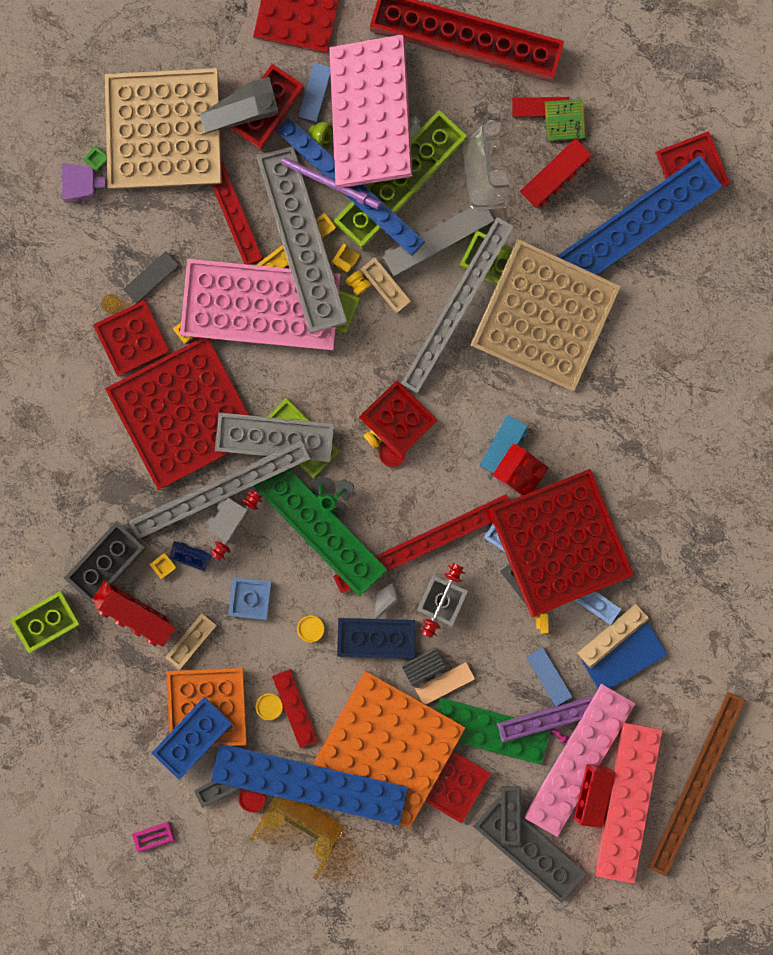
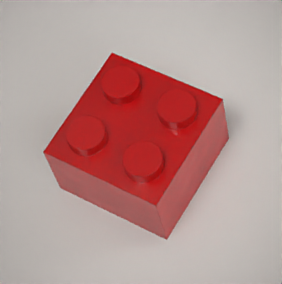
[492,443,549,496]

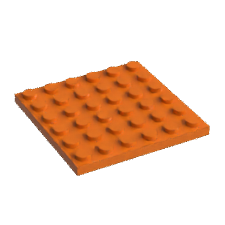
[312,670,466,829]

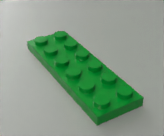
[436,697,551,765]

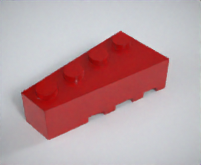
[520,138,595,208]

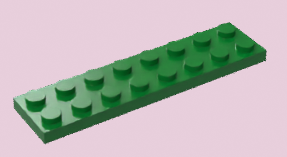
[253,469,387,597]

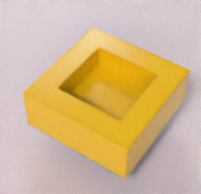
[149,553,177,580]
[536,614,549,633]

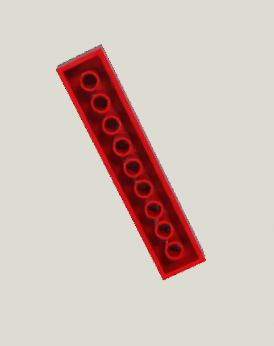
[370,0,564,82]

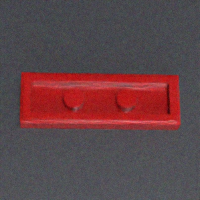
[512,97,569,118]

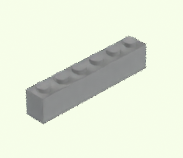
[383,201,494,278]

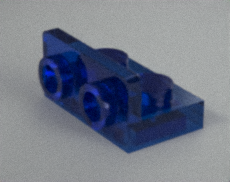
[169,541,211,572]

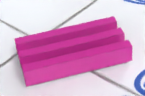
[132,821,175,852]

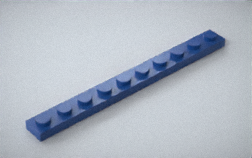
[276,117,425,256]

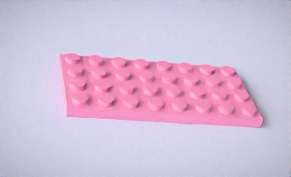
[330,35,413,188]
[180,259,340,351]

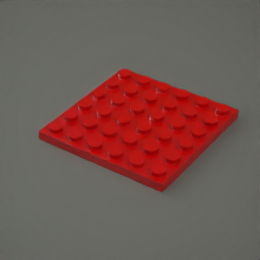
[105,338,248,490]
[488,469,634,618]

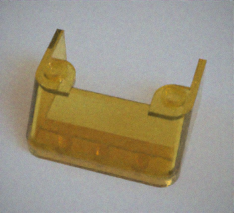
[249,797,343,880]

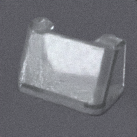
[463,117,509,210]

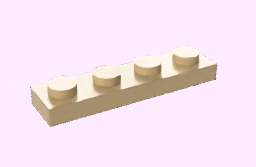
[577,604,649,669]

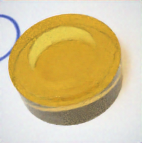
[101,294,121,314]

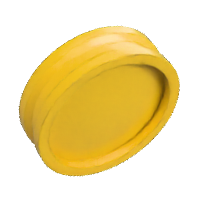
[297,615,324,642]
[256,693,283,720]

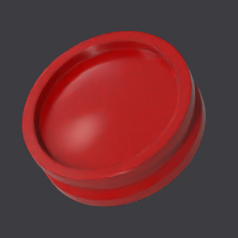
[379,443,405,467]
[238,789,266,812]

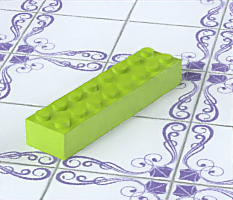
[334,110,467,250]

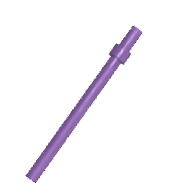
[281,157,382,210]

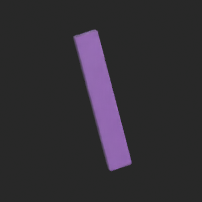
[497,695,595,742]

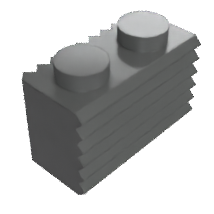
[401,648,446,688]

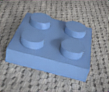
[228,577,271,620]

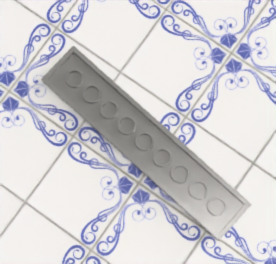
[256,147,347,334]

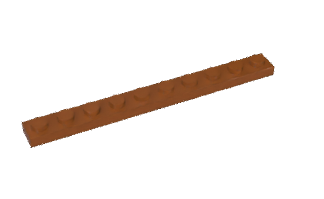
[648,692,745,876]

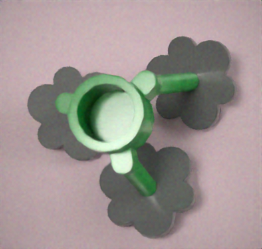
[310,475,354,519]

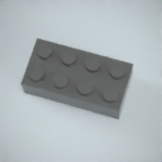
[64,521,147,604]

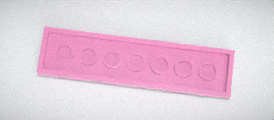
[524,684,635,837]

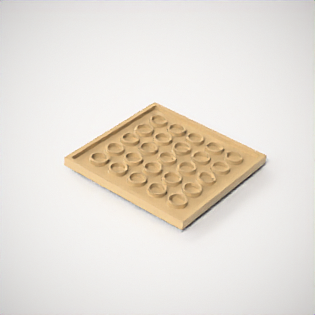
[105,68,222,189]
[470,239,621,392]

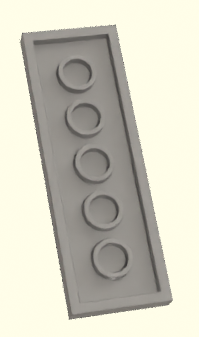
[215,413,334,462]

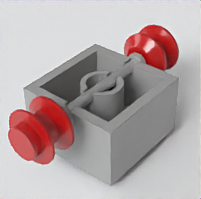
[206,490,263,561]
[417,563,468,638]

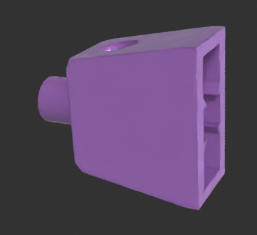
[62,163,106,202]

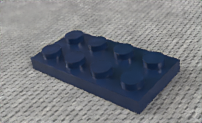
[337,618,415,659]

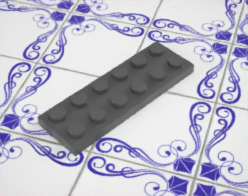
[473,797,586,903]

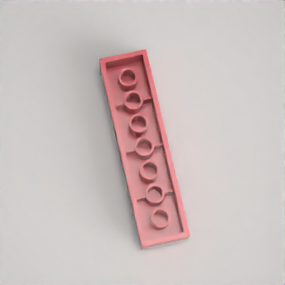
[594,722,662,884]

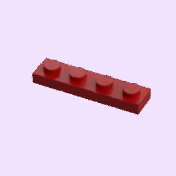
[272,669,318,748]

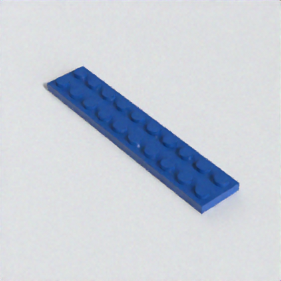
[556,156,722,275]
[211,744,408,825]

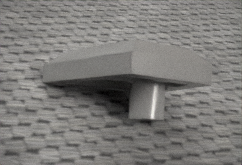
[374,583,398,619]

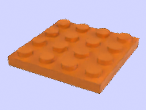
[166,667,247,747]

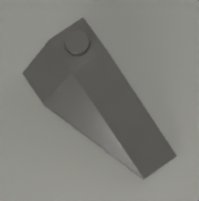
[200,77,279,133]

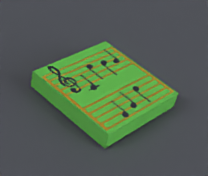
[545,99,585,141]

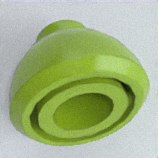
[309,122,333,148]

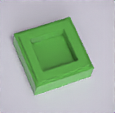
[83,145,107,173]

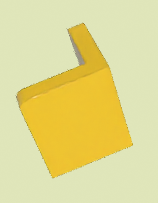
[332,243,360,274]

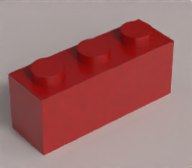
[573,764,615,828]

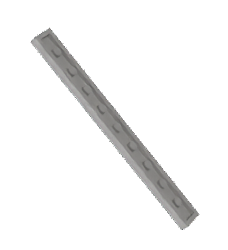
[401,217,514,393]
[129,440,310,539]

